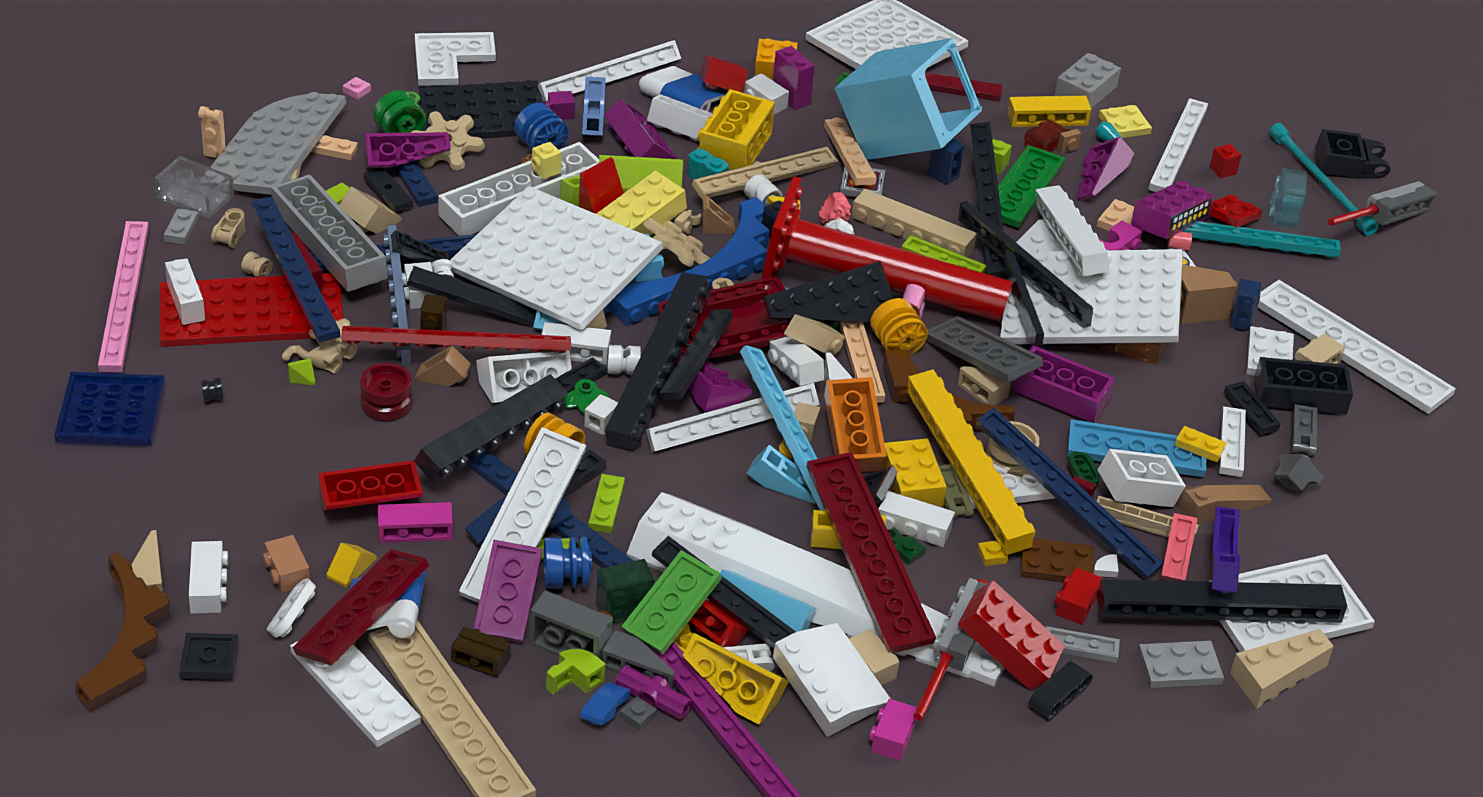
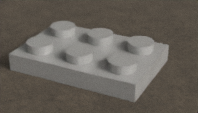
[1138,641,1224,688]

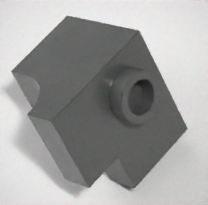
[1274,454,1324,491]

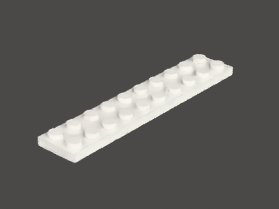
[1258,280,1456,414]

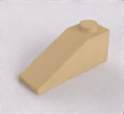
[784,314,845,356]
[132,530,163,591]

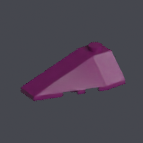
[364,132,451,168]
[1077,137,1134,201]
[677,354,752,413]

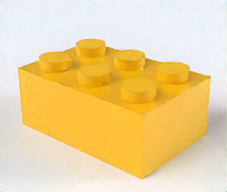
[884,439,947,507]

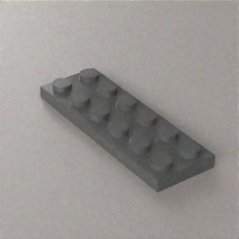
[926,316,1043,382]

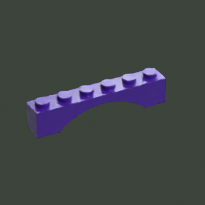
[1212,506,1240,593]

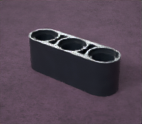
[1028,661,1093,720]

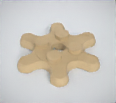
[411,111,485,171]
[643,218,710,267]

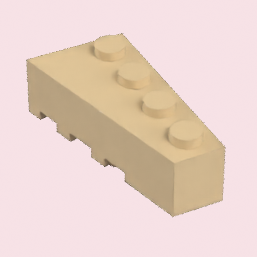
[1230,629,1334,709]

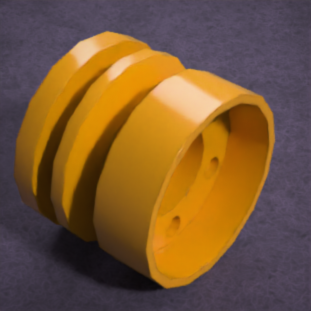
[870,298,928,355]
[524,412,585,456]

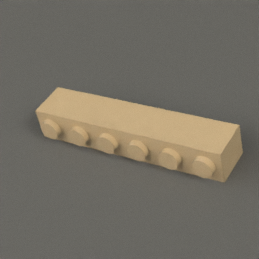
[851,189,977,257]

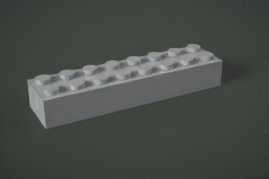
[271,175,388,292]

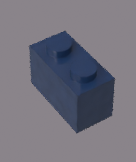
[928,138,964,186]
[1230,279,1261,331]

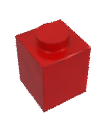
[1209,144,1242,178]

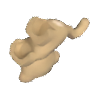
[282,318,357,373]

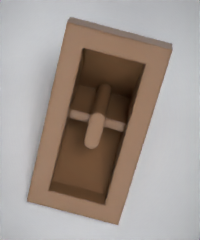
[701,195,735,234]

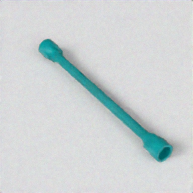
[1269,123,1378,236]

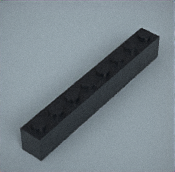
[414,374,568,482]

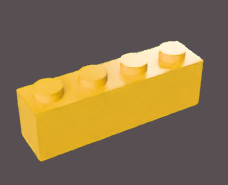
[1007,96,1092,127]

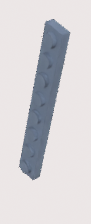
[383,225,411,366]

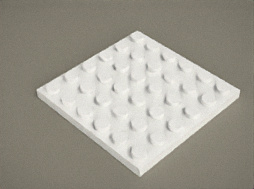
[806,0,968,69]

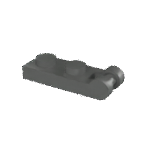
[1291,404,1317,457]

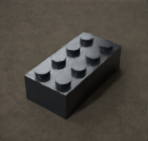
[1254,357,1353,414]

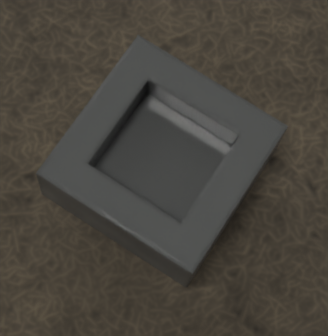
[620,696,657,731]

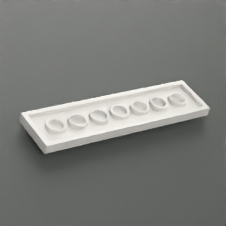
[459,427,586,603]

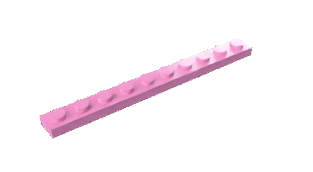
[98,221,149,373]

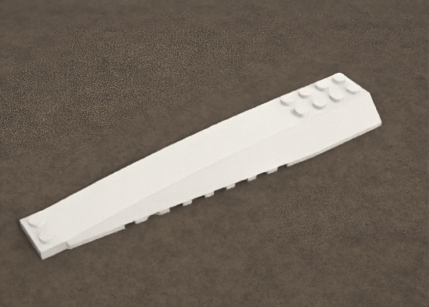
[627,492,1005,687]

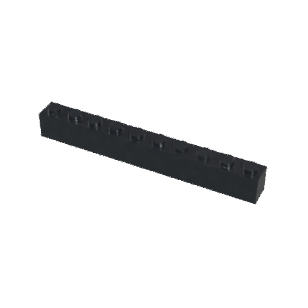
[605,272,711,450]
[1097,579,1348,623]

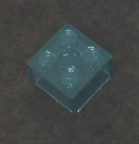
[1270,168,1307,228]

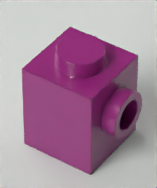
[544,91,575,120]

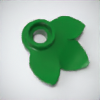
[565,379,610,415]

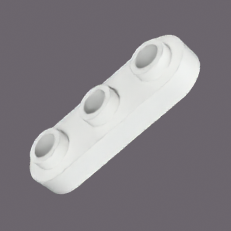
[267,578,316,638]

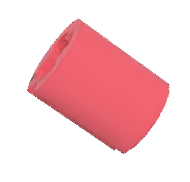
[1167,232,1192,250]

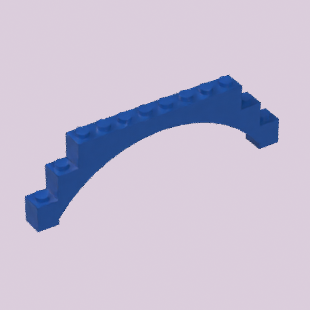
[603,197,769,326]

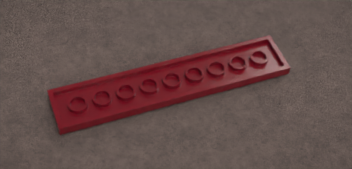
[806,452,936,653]

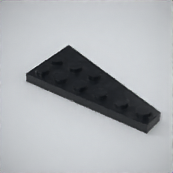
[762,261,893,323]

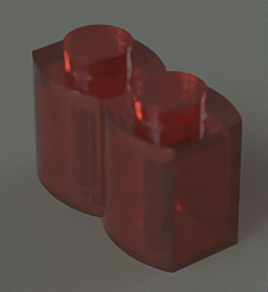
[1024,119,1069,153]

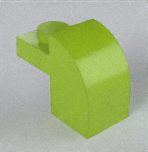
[546,649,606,695]

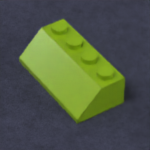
[599,155,683,193]

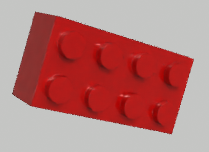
[957,580,1065,690]

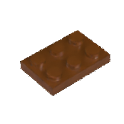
[1020,538,1094,583]

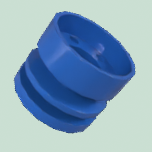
[514,103,569,150]
[544,537,592,590]

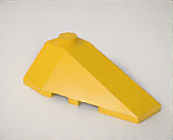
[683,633,789,725]

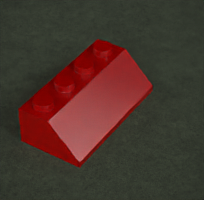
[318,460,423,510]

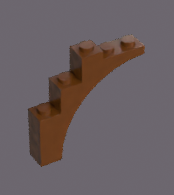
[883,350,1015,431]
[75,552,170,713]

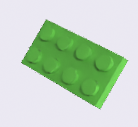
[621,550,722,655]

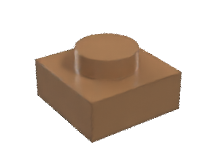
[1057,129,1081,154]

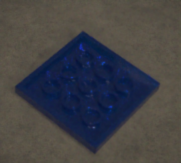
[54,372,165,446]

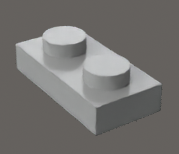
[164,209,199,245]

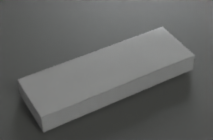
[1046,626,1120,663]

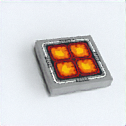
[840,166,885,198]

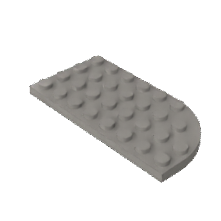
[200,92,347,195]

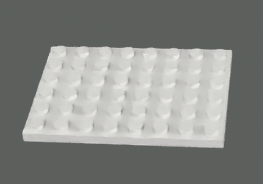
[450,186,663,330]
[1000,249,1183,344]

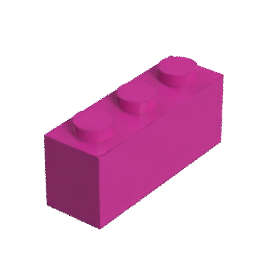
[378,502,453,543]

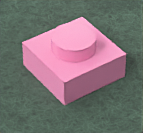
[342,77,371,100]

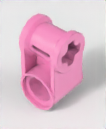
[903,284,925,319]

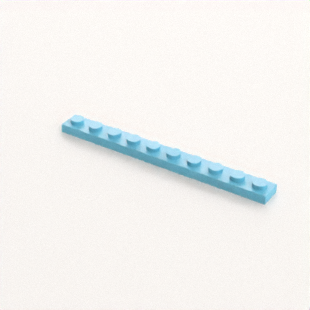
[740,345,825,511]

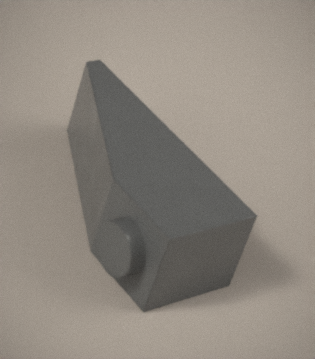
[602,630,675,689]

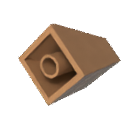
[1179,265,1238,324]

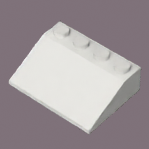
[773,623,890,737]

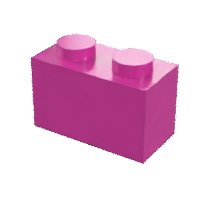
[869,699,917,761]

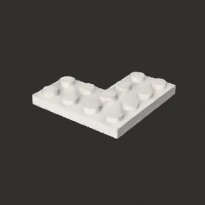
[415,32,496,86]

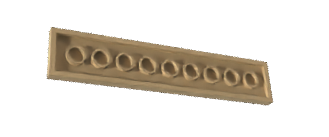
[369,620,536,797]

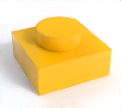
[977,541,1008,566]

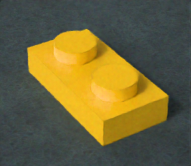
[1174,426,1227,462]

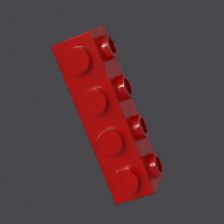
[659,570,748,647]

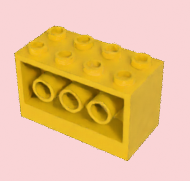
[697,89,775,171]

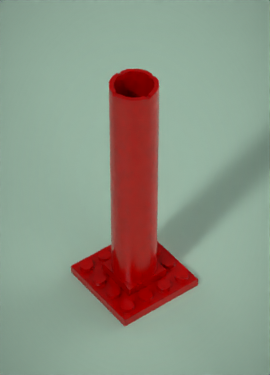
[761,176,1013,323]

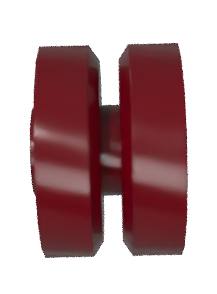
[360,363,412,421]

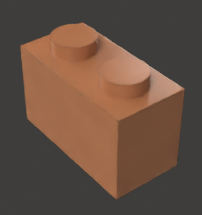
[262,535,310,593]

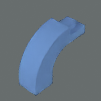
[582,76,606,136]

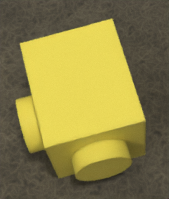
[531,142,561,179]

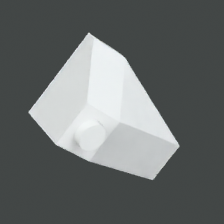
[476,350,572,403]

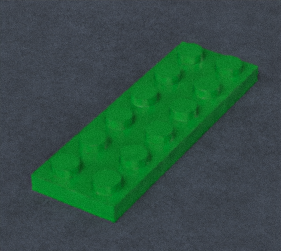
[998,145,1065,228]

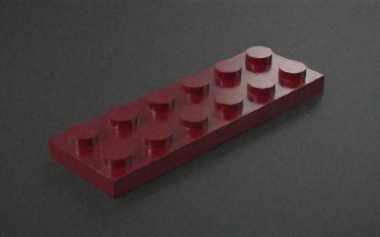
[292,549,429,666]

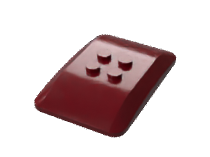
[658,277,791,358]

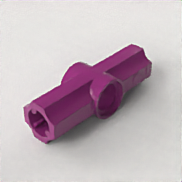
[616,666,693,719]

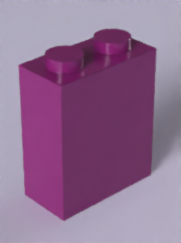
[773,46,815,110]

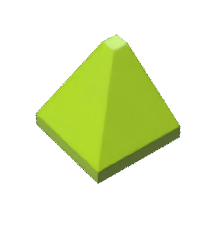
[288,358,316,385]

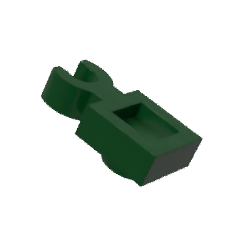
[890,528,926,565]

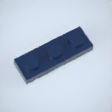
[395,161,438,207]

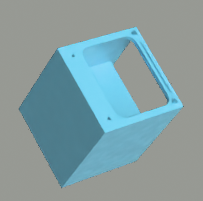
[834,38,982,160]

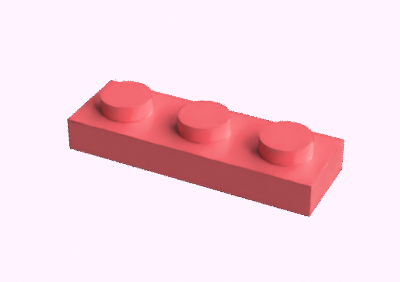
[1161,513,1198,581]

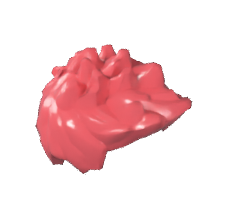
[819,192,851,225]

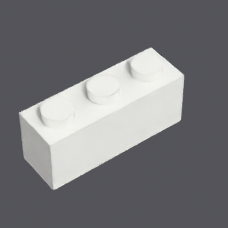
[647,94,712,142]
[165,258,205,325]
[540,322,611,364]
[768,337,824,386]
[878,491,955,547]
[189,541,228,614]

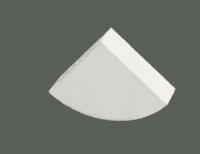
[1094,554,1118,578]

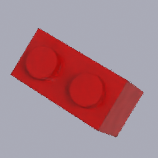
[1054,567,1103,625]

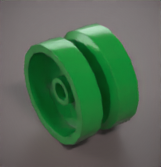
[373,90,426,133]

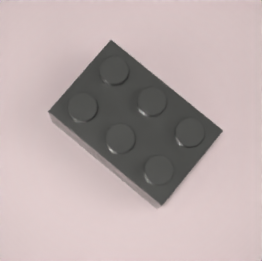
[529,591,613,661]

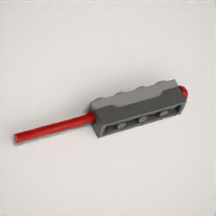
[1328,181,1438,226]
[913,578,988,721]

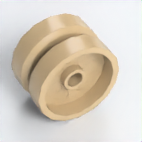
[986,421,1039,477]

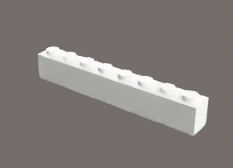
[1035,185,1111,276]

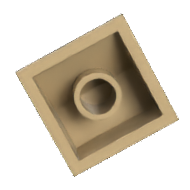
[339,186,403,234]

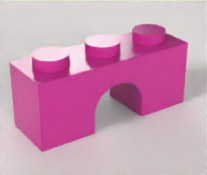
[1098,220,1142,251]

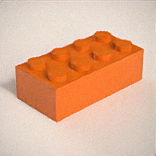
[824,377,887,472]

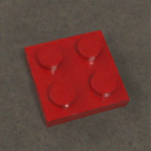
[1210,195,1262,228]

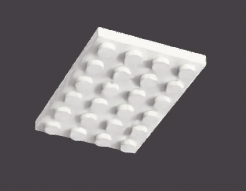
[1209,554,1375,652]

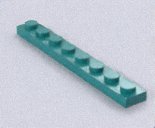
[1181,222,1341,258]

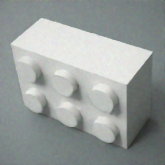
[1098,449,1186,507]

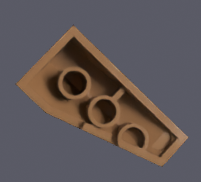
[1175,485,1272,525]

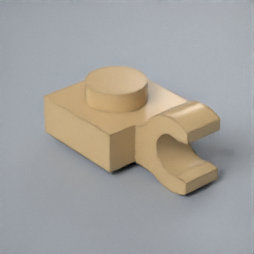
[674,210,702,235]

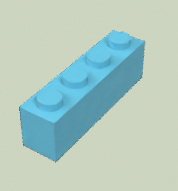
[720,569,816,632]

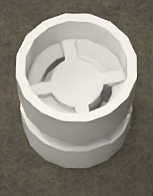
[744,174,783,205]
[608,345,640,375]

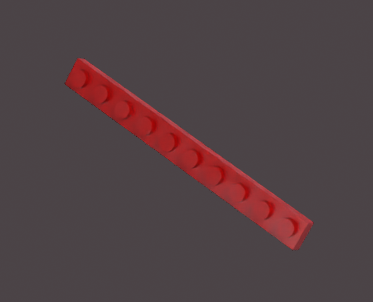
[341,326,571,353]

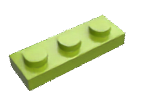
[588,474,625,533]

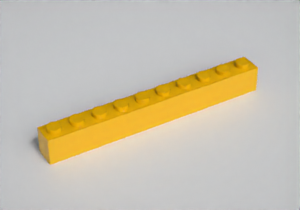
[907,369,1035,555]

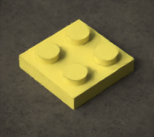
[1099,105,1152,138]

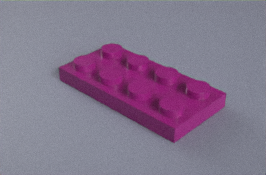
[473,539,543,644]

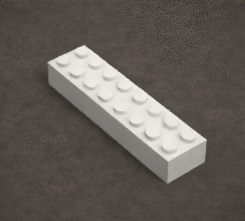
[439,142,599,236]

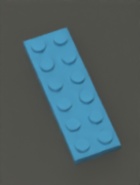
[1067,419,1206,477]

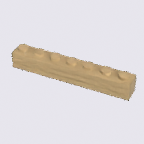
[1097,496,1199,545]

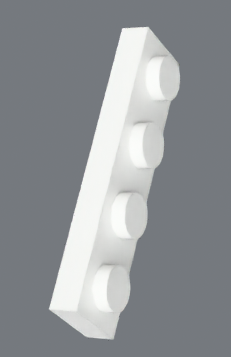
[1219,406,1246,477]

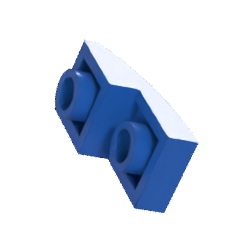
[580,682,630,725]

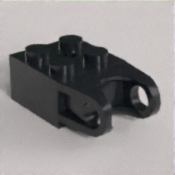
[1315,129,1390,179]

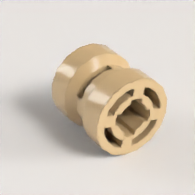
[241,251,272,277]

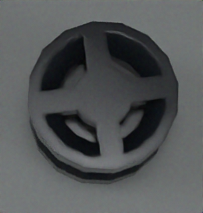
[201,378,223,403]

